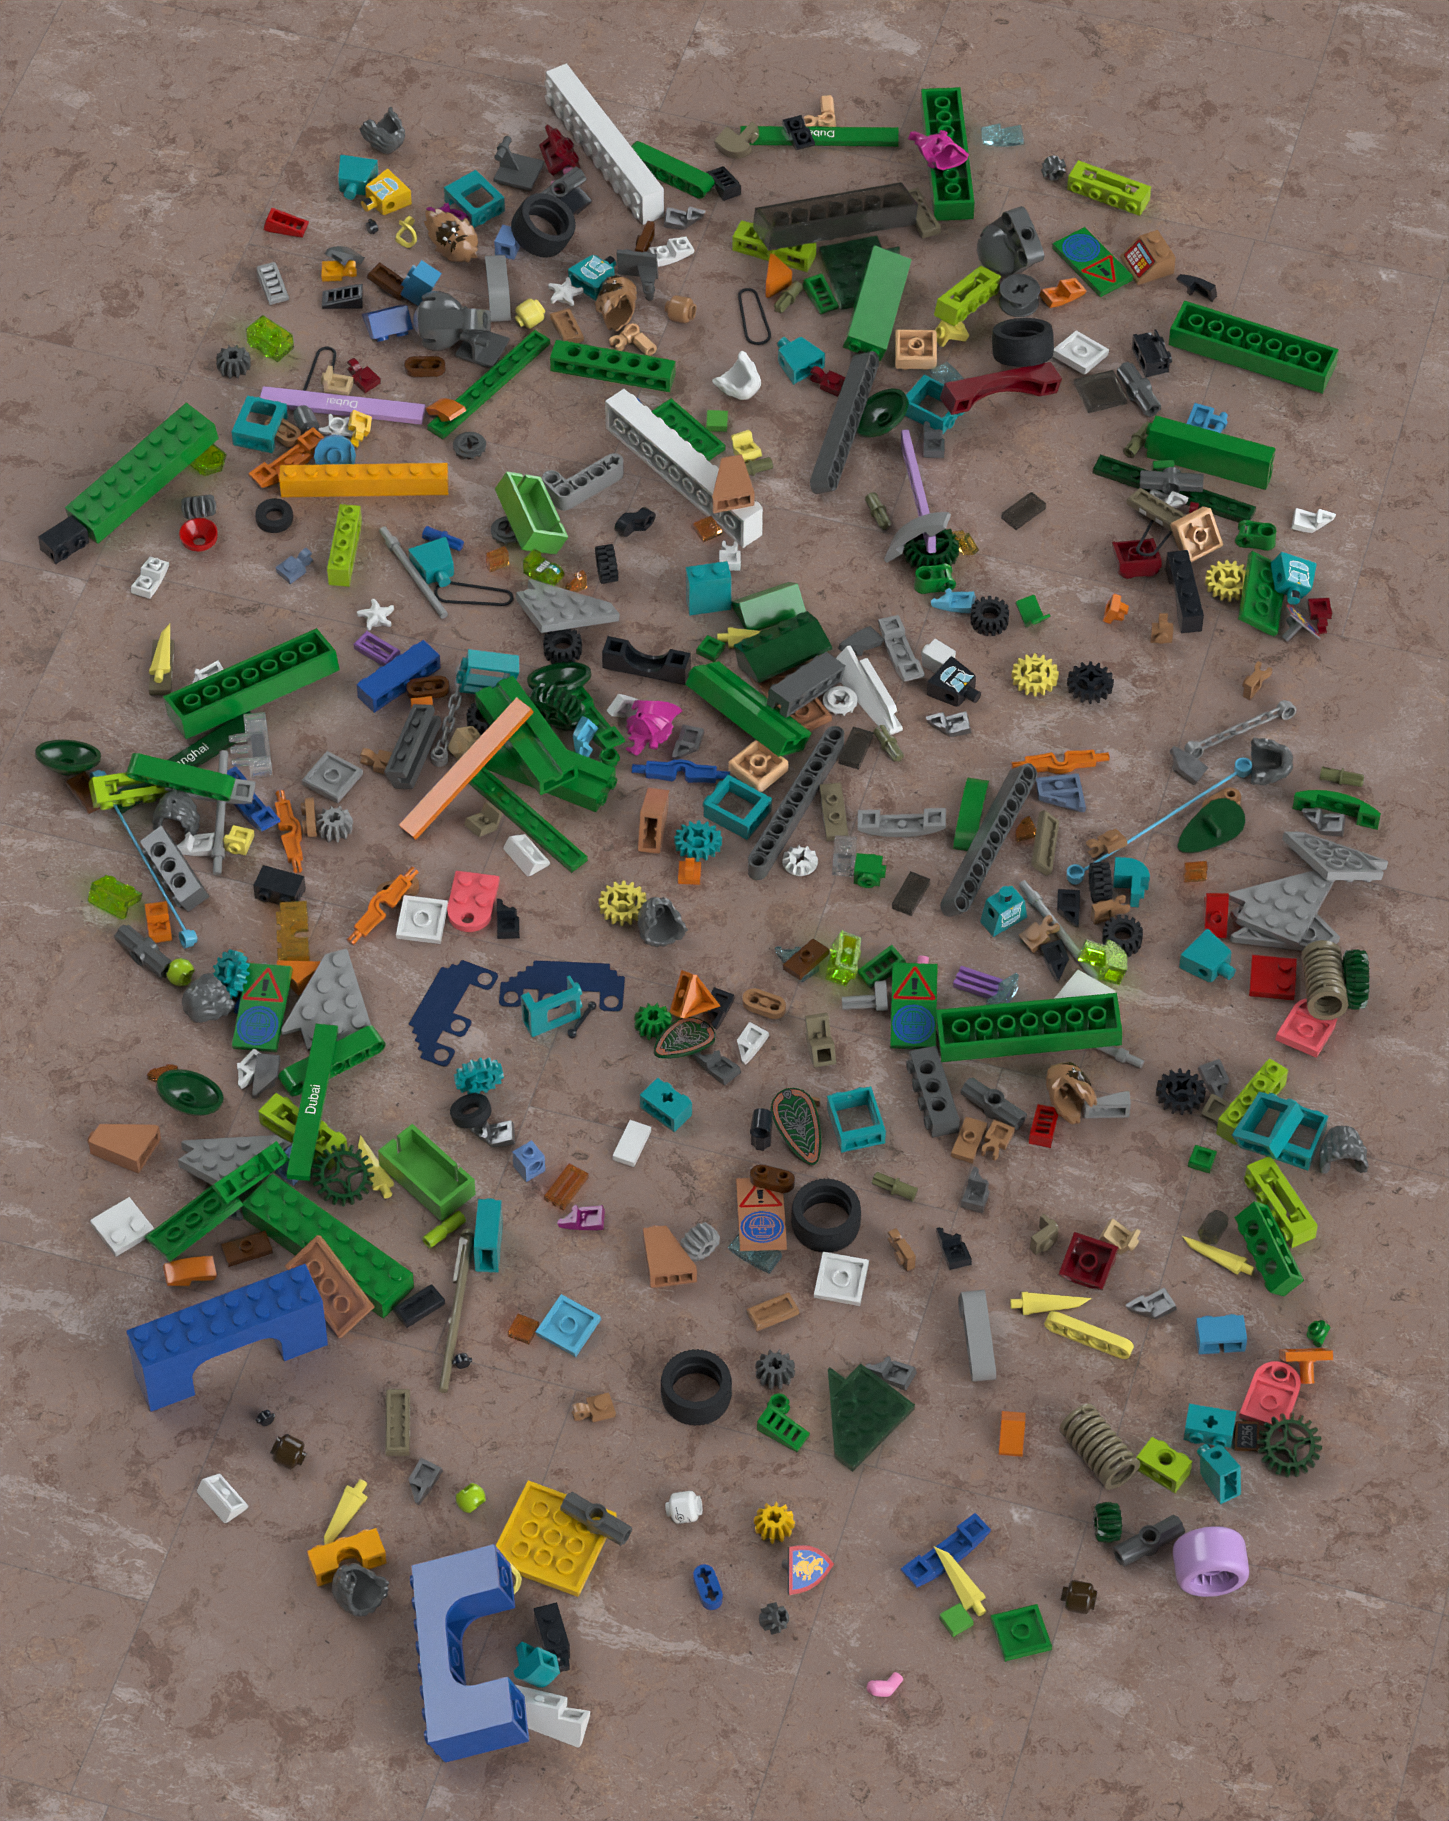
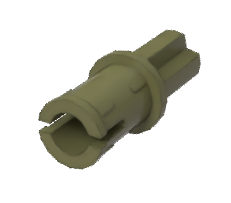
[774,281,803,314]
[1123,422,1149,458]
[745,457,773,476]
[865,492,891,530]
[873,725,904,762]
[1320,766,1364,787]
[872,1172,918,1202]

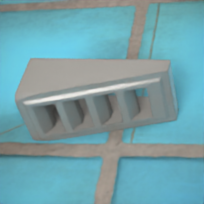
[256,262,289,305]
[1083,1091,1131,1118]

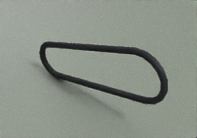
[738,288,771,345]
[303,346,336,391]
[1136,520,1173,556]
[434,581,514,606]

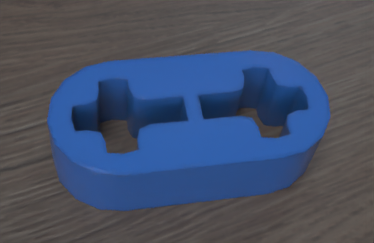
[693,1564,723,1610]

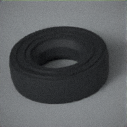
[255,498,293,533]
[450,1093,492,1128]

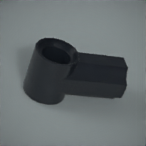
[750,1108,773,1151]

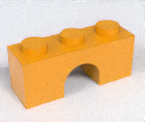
[307,1528,387,1587]

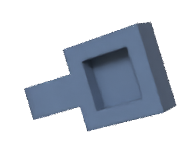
[276,548,313,584]

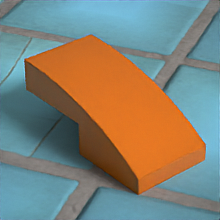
[1039,278,1086,308]
[425,398,466,422]
[145,901,172,943]
[163,1256,217,1286]

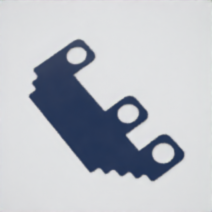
[409,960,498,1066]
[499,960,625,1011]

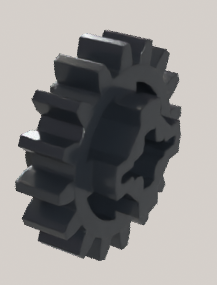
[1067,661,1114,704]
[1156,1068,1206,1115]

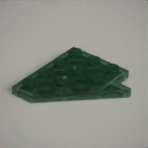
[819,235,900,310]
[828,1364,915,1472]

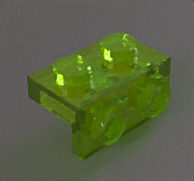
[189,443,227,476]
[88,875,143,920]

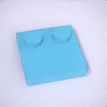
[536,1294,601,1357]

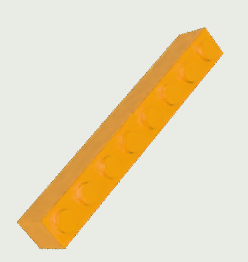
[279,463,449,497]

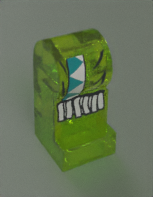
[523,548,565,586]

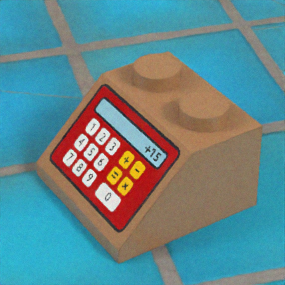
[1120,230,1176,285]

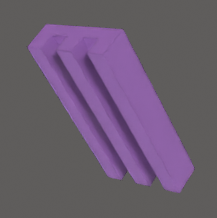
[353,631,401,666]
[953,966,1003,1001]

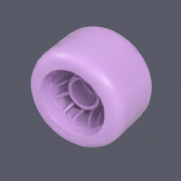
[1173,1526,1249,1597]

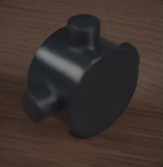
[366,219,379,234]
[452,1353,472,1369]
[256,1410,275,1427]

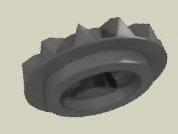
[453,432,486,460]
[491,516,517,545]

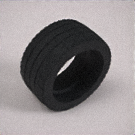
[511,193,576,258]
[992,318,1054,367]
[791,1178,861,1253]
[661,1349,732,1426]

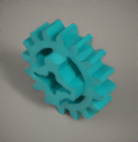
[674,820,722,862]
[213,949,250,999]
[454,1057,504,1094]

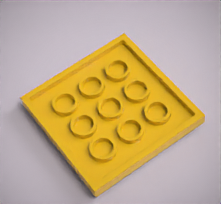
[496,1480,617,1597]

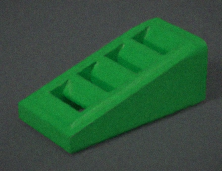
[802,273,839,314]
[857,944,906,988]
[757,1405,810,1452]

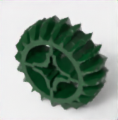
[903,529,960,569]
[529,683,586,730]
[1342,949,1370,1010]
[311,1144,374,1207]
[1257,1413,1322,1478]

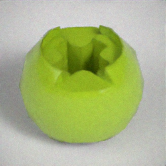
[166,958,195,987]
[456,1483,486,1513]

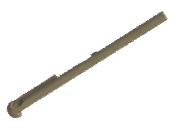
[439,1228,475,1393]

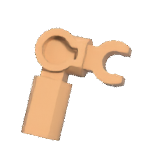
[804,95,836,127]
[609,323,657,356]

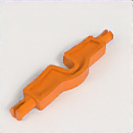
[1011,749,1110,774]
[275,790,303,873]
[347,866,419,946]

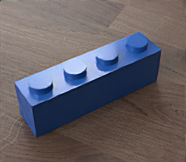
[357,640,441,713]

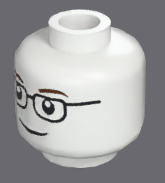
[665,1491,703,1524]

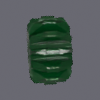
[1093,1502,1123,1543]

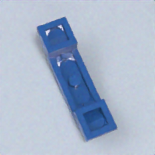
[227,766,280,832]
[901,1513,991,1588]

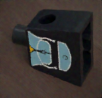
[927,656,981,707]

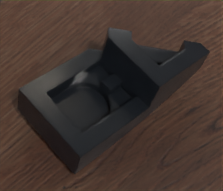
[1176,274,1217,302]
[1039,939,1069,981]

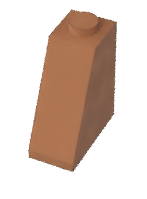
[712,454,755,514]
[638,788,669,854]
[88,1124,161,1174]
[643,1225,697,1288]

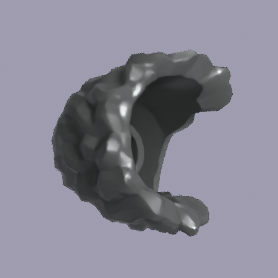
[359,107,405,154]
[1251,738,1293,785]
[152,790,200,836]
[637,897,688,947]
[182,973,235,1023]
[1319,1126,1369,1174]
[332,1563,389,1617]

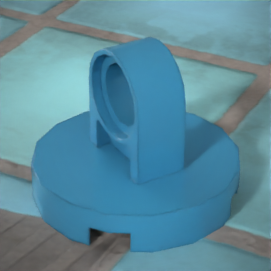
[314,434,356,465]

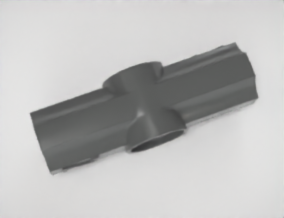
[541,166,587,199]
[1117,362,1161,417]
[1139,467,1204,495]
[114,924,172,978]
[960,1077,1027,1130]
[560,1492,632,1546]
[1113,1514,1185,1567]

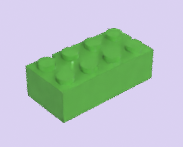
[495,471,568,554]
[378,1124,476,1222]

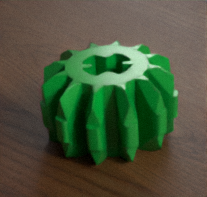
[634,1002,672,1041]

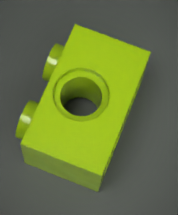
[1136,1437,1192,1493]

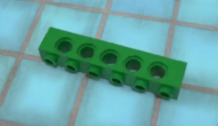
[550,340,676,392]

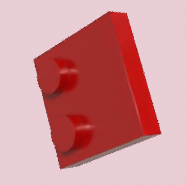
[1249,955,1297,1000]

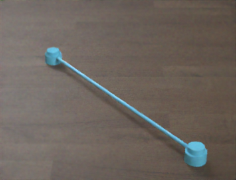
[1066,758,1252,885]
[90,770,198,949]

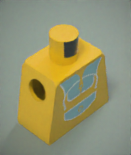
[361,169,412,215]

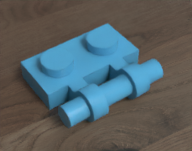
[1186,403,1228,433]

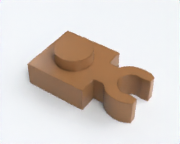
[1018,915,1060,954]
[981,1120,1015,1161]
[887,1228,916,1271]

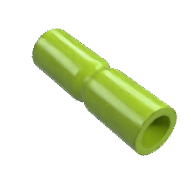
[422,1211,466,1249]

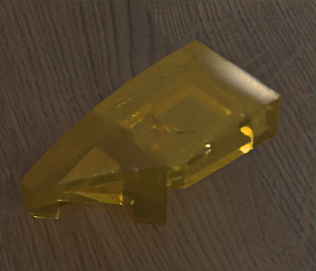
[952,530,979,555]

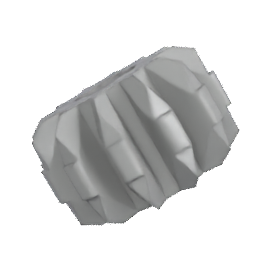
[316,805,353,843]
[680,1222,720,1262]

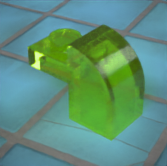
[1078,939,1128,985]

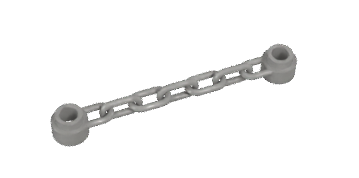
[431,664,472,767]
[1184,700,1296,759]

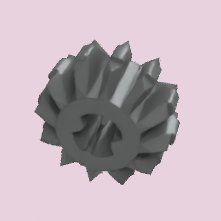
[216,345,251,379]
[181,494,217,519]
[755,1349,795,1390]

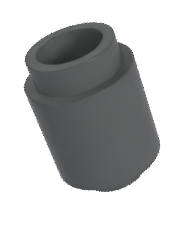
[293,405,320,434]

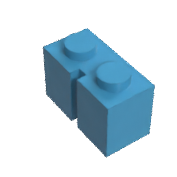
[400,260,442,306]
[1195,1314,1247,1355]

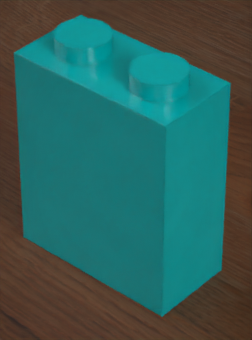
[686,561,732,616]
[474,1198,503,1273]

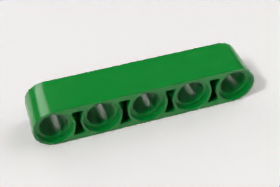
[631,141,715,199]
[126,753,236,802]
[278,1025,386,1097]

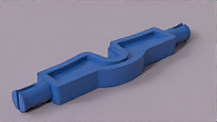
[632,759,730,783]

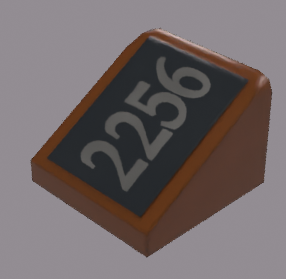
[1234,1421,1260,1452]

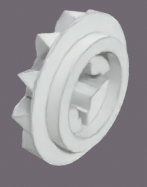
[823,686,857,716]
[782,845,818,876]

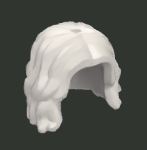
[712,351,761,400]

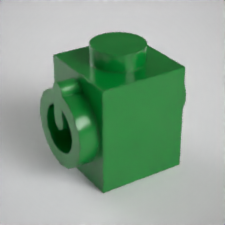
[853,853,887,888]

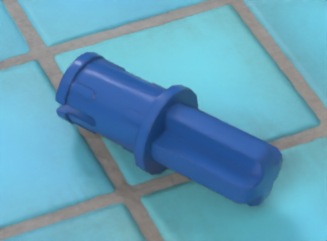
[422,526,464,551]

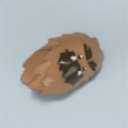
[424,208,478,263]
[594,275,637,331]
[1046,1062,1097,1125]

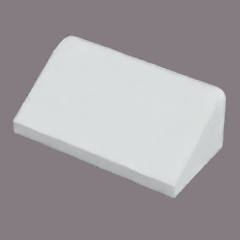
[503,834,550,876]
[197,1474,248,1523]

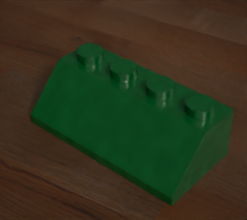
[734,611,832,683]

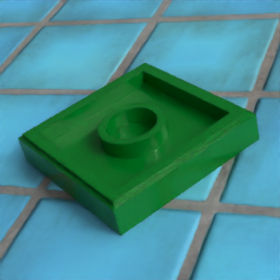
[990,1604,1052,1662]

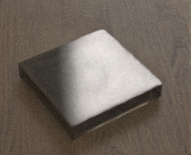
[1074,370,1127,413]

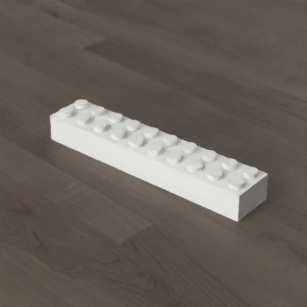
[544,63,664,225]
[605,389,763,548]

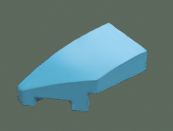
[931,588,976,613]
[573,716,598,757]

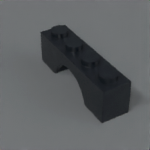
[1165,550,1204,634]
[602,636,691,685]

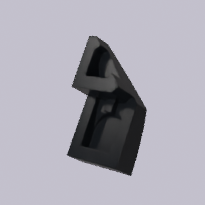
[1057,889,1080,927]
[497,899,520,939]
[706,987,735,1030]
[936,1227,972,1270]

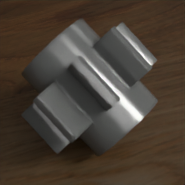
[1041,156,1066,180]
[759,1602,789,1635]

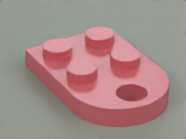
[447,871,500,932]
[1275,998,1337,1058]
[1239,1361,1301,1432]

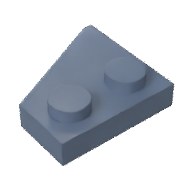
[1035,773,1086,812]

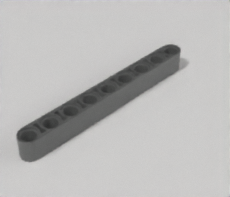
[810,351,879,494]
[748,726,845,880]
[940,763,1037,917]

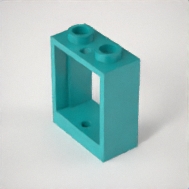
[905,375,965,434]
[456,649,519,694]
[702,775,772,840]
[827,1086,886,1153]
[1232,1091,1304,1159]
[1271,1104,1329,1171]

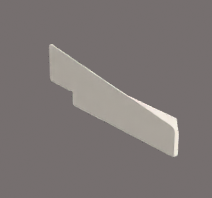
[836,646,903,735]
[516,1685,590,1747]

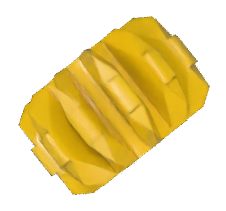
[754,1501,795,1544]

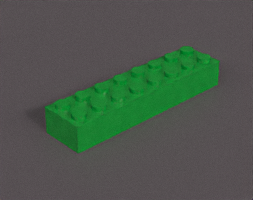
[920,87,975,221]
[1168,300,1339,394]
[65,402,219,544]
[163,628,340,739]
[936,993,1122,1062]
[242,1173,414,1319]

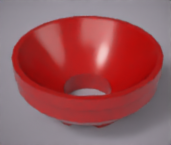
[179,518,218,552]

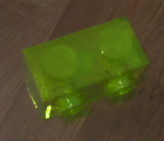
[246,315,294,362]
[825,930,862,987]

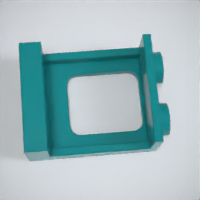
[444,170,505,228]
[231,395,288,454]
[521,976,583,1037]

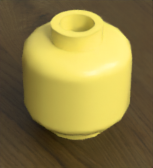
[514,298,545,329]

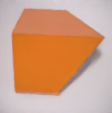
[669,970,720,1019]

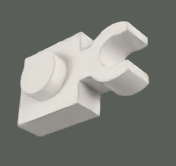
[719,541,741,571]

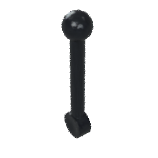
[568,1001,597,1039]

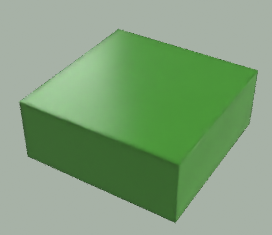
[706,410,728,432]
[939,1603,974,1637]

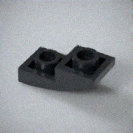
[782,115,815,150]
[560,187,592,215]

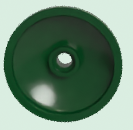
[856,388,909,438]
[527,662,592,693]
[35,740,101,776]
[156,1069,224,1116]

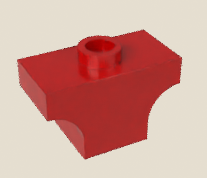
[1203,893,1229,938]

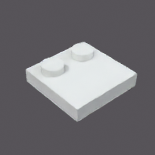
[1053,331,1109,375]
[396,895,448,944]
[1054,970,1116,999]
[90,1197,154,1257]
[814,1252,869,1306]

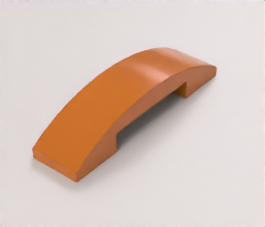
[248,427,324,488]

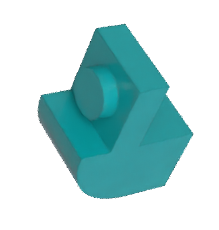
[1113,857,1150,907]
[513,1641,560,1688]

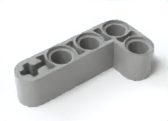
[485,255,511,322]
[542,453,624,511]
[958,1289,996,1382]

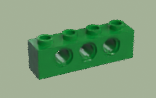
[1234,1201,1304,1296]

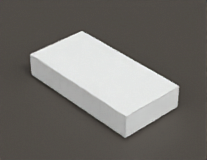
[613,1120,651,1167]

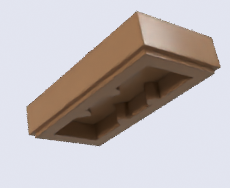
[550,308,584,343]
[951,1117,988,1164]
[746,1292,799,1332]

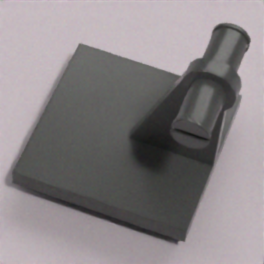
[493,136,545,191]
[616,249,659,301]
[455,331,510,368]

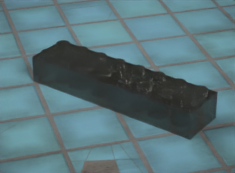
[753,182,918,250]

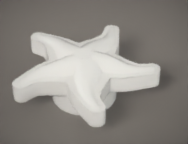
[548,277,583,306]
[319,414,353,437]
[357,599,394,630]

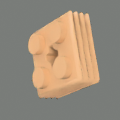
[895,330,937,370]
[1170,507,1223,562]
[728,740,788,792]

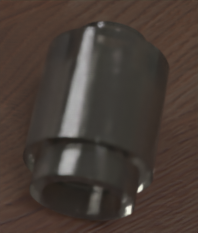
[1197,1210,1229,1245]

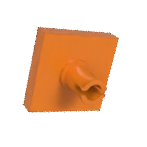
[1279,1348,1333,1384]

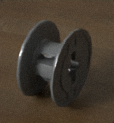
[999,274,1040,317]

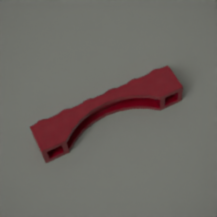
[940,362,1062,415]

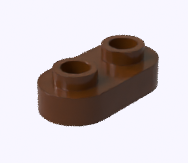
[404,356,446,377]
[406,675,450,699]
[750,1164,795,1193]

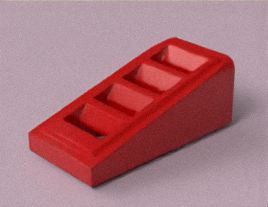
[263,208,309,238]
[1029,1104,1059,1148]

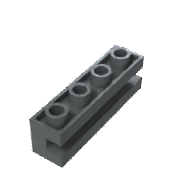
[767,652,846,718]
[384,704,442,789]

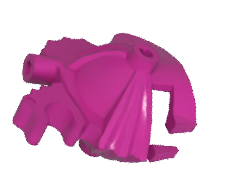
[908,130,969,170]
[626,700,682,756]

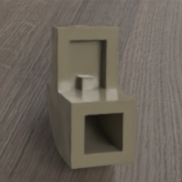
[714,121,759,159]
[805,1012,836,1068]

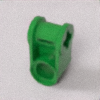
[1235,520,1277,551]
[914,564,956,594]

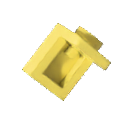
[935,320,969,347]
[731,430,762,462]
[223,825,254,856]

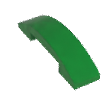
[571,687,625,751]
[953,777,989,851]
[1292,790,1381,830]
[212,1141,289,1205]

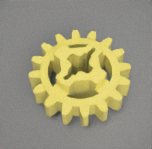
[1205,560,1246,602]
[1012,653,1059,696]
[599,881,647,926]

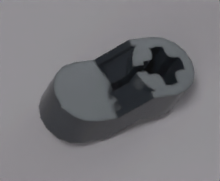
[614,507,656,537]

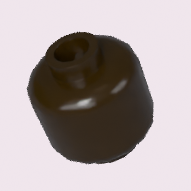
[270,1434,307,1470]
[1061,1580,1097,1614]

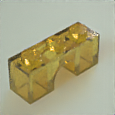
[276,901,310,961]

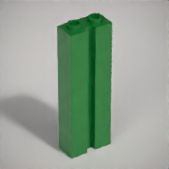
[843,245,912,362]
[1144,415,1276,490]
[685,661,812,757]
[475,676,578,796]
[484,745,618,812]

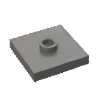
[302,751,363,803]

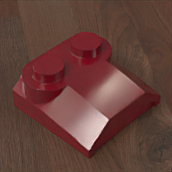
[1112,538,1162,579]
[1058,1232,1119,1291]

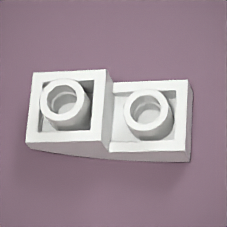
[648,237,694,267]
[131,557,169,599]

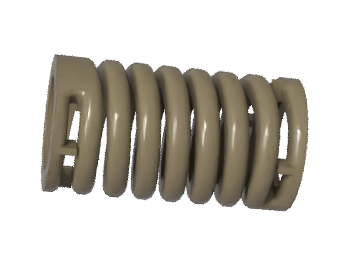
[1301,940,1348,1020]
[1059,1403,1140,1490]

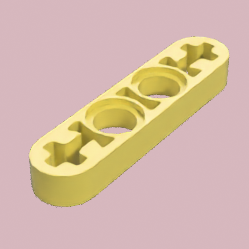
[1044,1311,1134,1359]

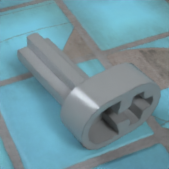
[842,981,888,1011]

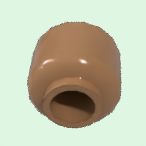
[665,295,697,324]

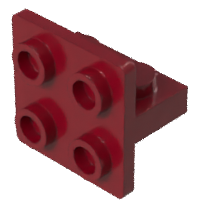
[539,124,581,176]

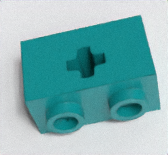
[640,1078,692,1132]
[1183,1403,1237,1448]

